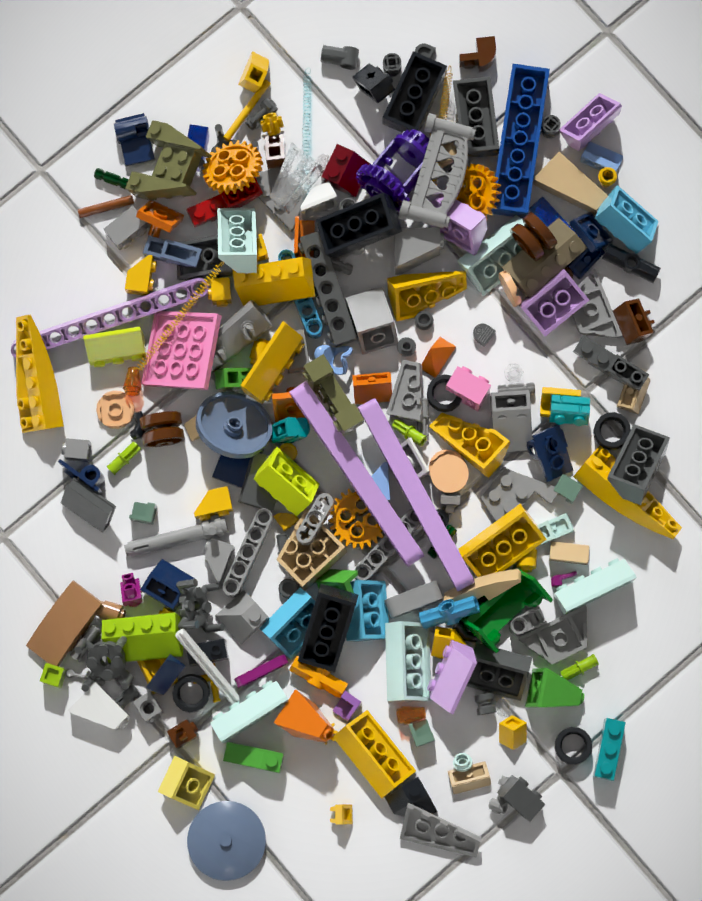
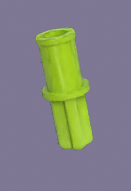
[392,419,427,447]
[106,442,141,475]
[560,654,599,680]

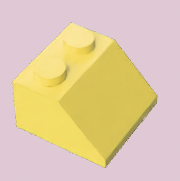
[158,756,215,810]

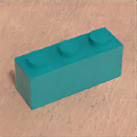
[593,718,626,781]

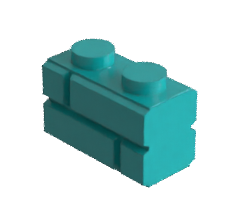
[549,395,590,426]
[271,417,310,444]

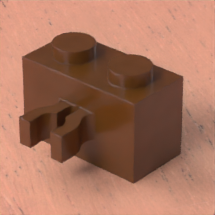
[613,299,655,345]

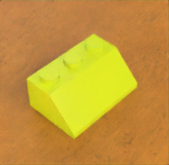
[83,327,147,367]
[254,447,320,516]

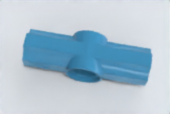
[419,596,480,629]

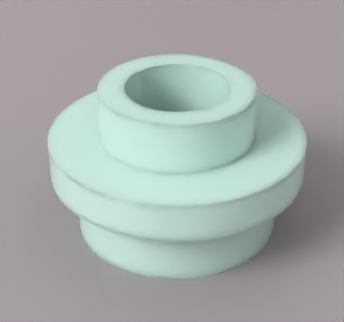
[453,753,473,772]

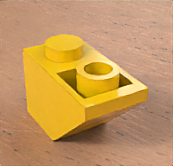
[238,51,269,93]
[125,255,157,295]
[194,486,233,521]
[431,626,468,659]

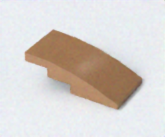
[26,581,103,667]

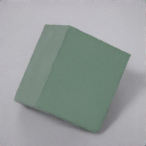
[554,474,583,504]
[129,502,157,525]
[408,719,435,747]

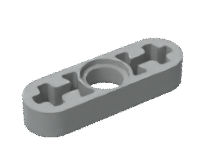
[296,493,334,545]

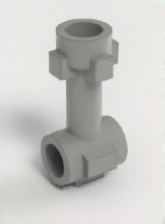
[489,776,509,814]

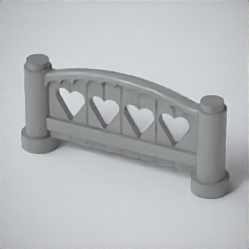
[398,113,476,228]

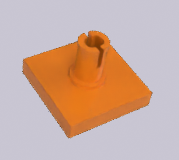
[136,201,184,238]
[272,387,306,423]

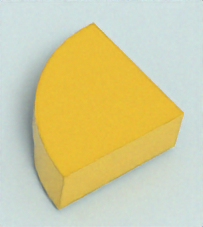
[273,513,300,532]

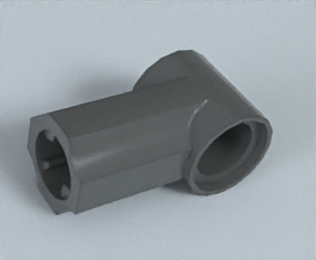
[320,45,359,70]

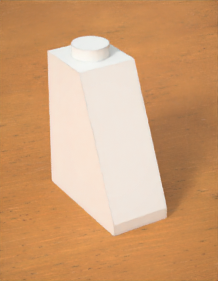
[68,682,130,730]

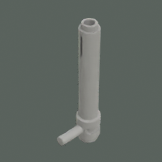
[124,518,229,557]

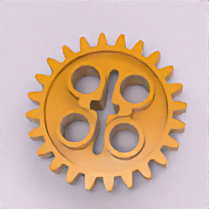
[202,140,263,195]
[446,163,501,221]
[328,489,384,550]

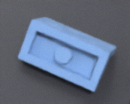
[580,142,623,172]

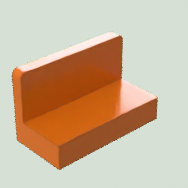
[294,216,315,258]
[352,372,392,405]

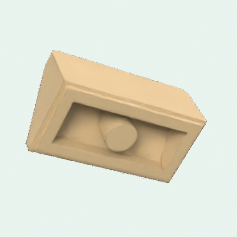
[616,378,650,414]
[549,541,589,565]
[448,761,491,794]

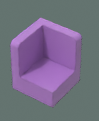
[333,691,361,722]

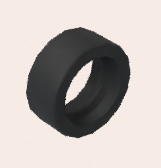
[427,374,462,412]
[593,412,631,450]
[172,674,210,713]
[554,727,592,765]

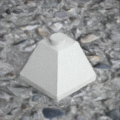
[300,181,338,220]

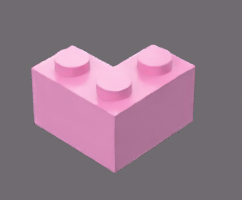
[446,366,491,411]

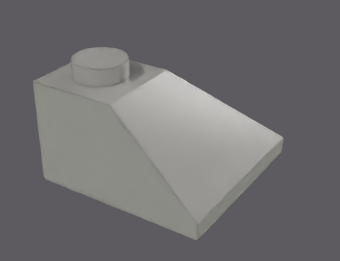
[215,590,269,644]

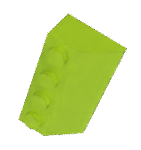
[101,612,183,663]

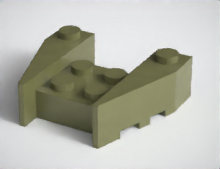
[125,120,211,201]
[302,354,364,435]

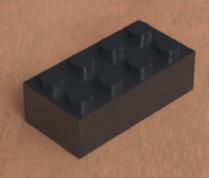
[382,51,447,133]
[316,192,402,258]
[298,583,358,672]

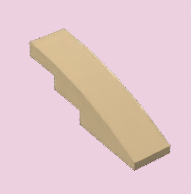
[444,569,521,602]

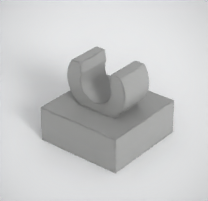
[441,492,460,513]

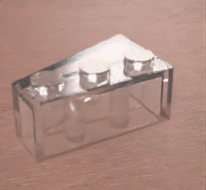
[270,143,324,214]

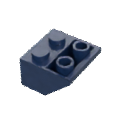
[140,559,195,611]

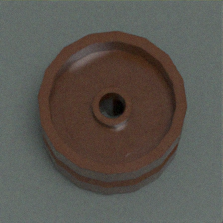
[510,212,558,262]
[139,411,185,447]

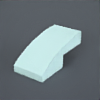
[537,513,575,546]

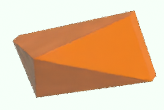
[421,337,456,378]

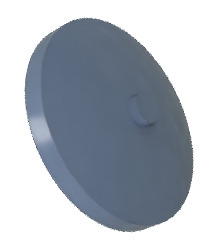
[196,392,272,459]
[187,801,266,881]

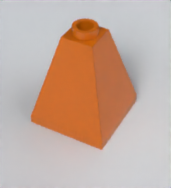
[274,690,334,743]

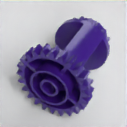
[356,129,430,213]

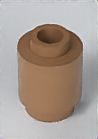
[96,600,126,620]

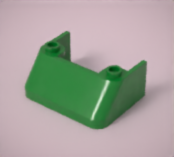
[460,568,553,653]

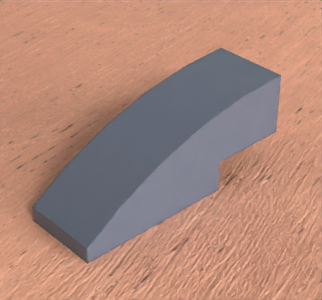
[143,236,202,268]

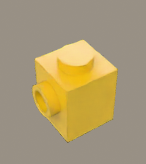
[208,277,232,307]

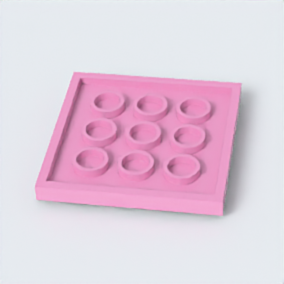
[141,311,222,390]

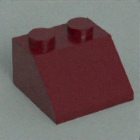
[321,144,371,198]

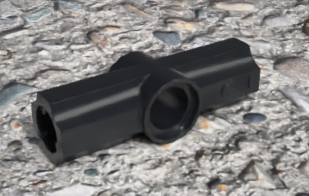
[602,243,661,283]

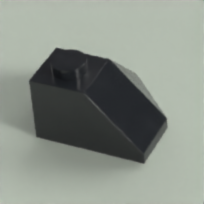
[384,777,438,817]

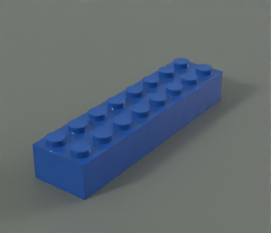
[491,63,550,218]

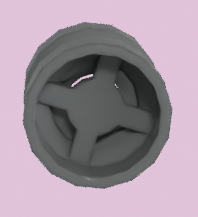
[383,53,401,77]
[541,115,561,138]
[474,693,496,716]

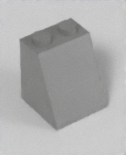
[394,227,444,275]
[346,287,398,355]

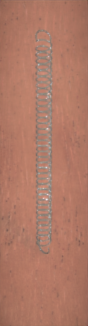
[301,67,312,199]

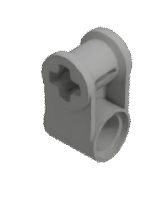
[509,606,548,636]

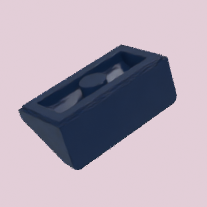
[566,242,605,279]
[146,654,186,696]

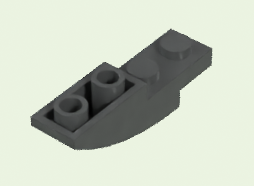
[573,335,649,391]

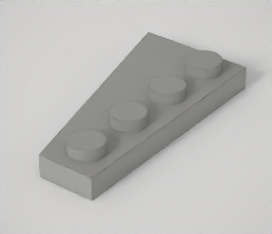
[399,803,481,857]

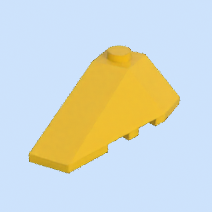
[387,271,467,321]
[429,413,511,478]

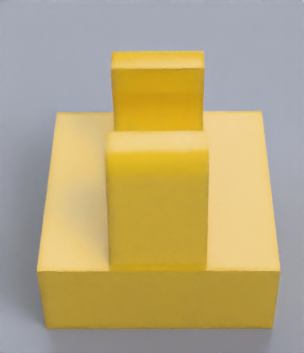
[330,804,353,825]

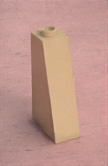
[533,152,608,215]

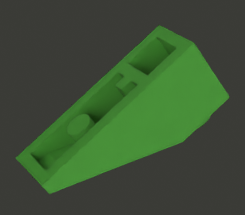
[215,368,277,390]
[223,742,285,773]

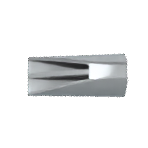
[211,300,272,373]

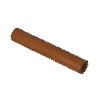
[77,195,135,218]

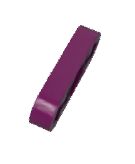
[234,654,289,688]

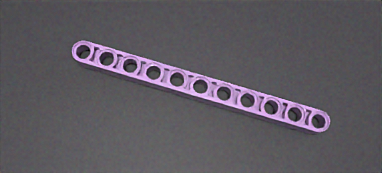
[11,277,208,358]
[289,381,424,567]
[358,398,475,591]

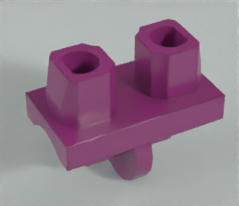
[120,573,143,607]

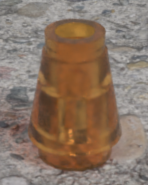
[123,367,142,396]
[396,706,426,725]

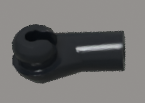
[130,411,146,440]
[452,621,477,642]

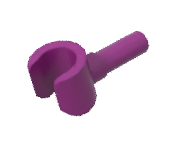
[551,571,577,587]

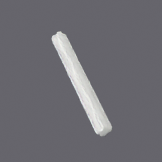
[176,629,239,704]

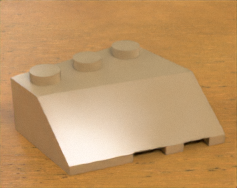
[276,508,347,591]

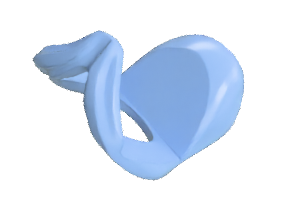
[314,345,353,375]

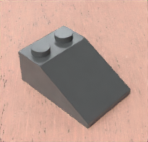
[177,235,233,280]

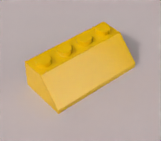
[232,257,315,306]
[241,321,305,405]
[459,503,547,577]
[333,710,416,798]

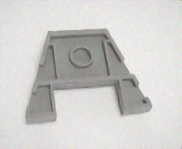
[481,468,558,521]

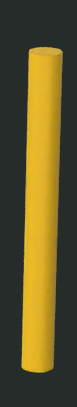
[223,79,271,142]

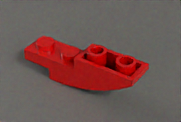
[186,177,263,228]

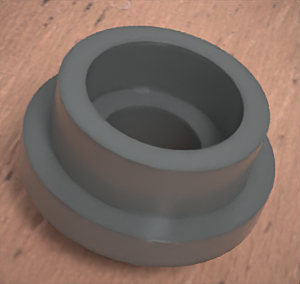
[415,311,434,330]
[397,337,416,356]

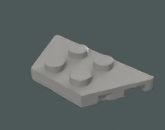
[255,167,307,232]
[572,269,623,338]
[518,605,587,665]

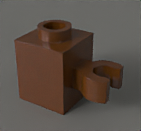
[167,719,199,749]

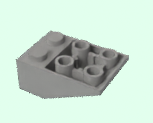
[490,390,533,452]

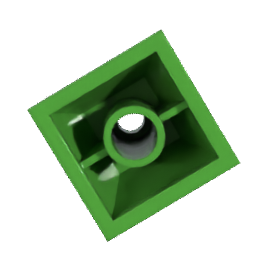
[525,668,584,708]

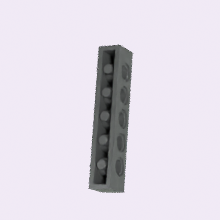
[298,231,358,347]

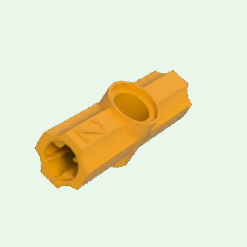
[289,656,348,699]

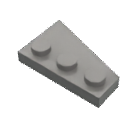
[386,360,423,423]

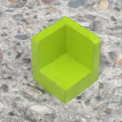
[40,663,67,688]

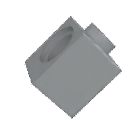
[62,438,91,462]
[133,691,163,723]

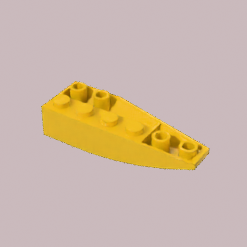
[16,314,64,433]
[573,445,682,539]

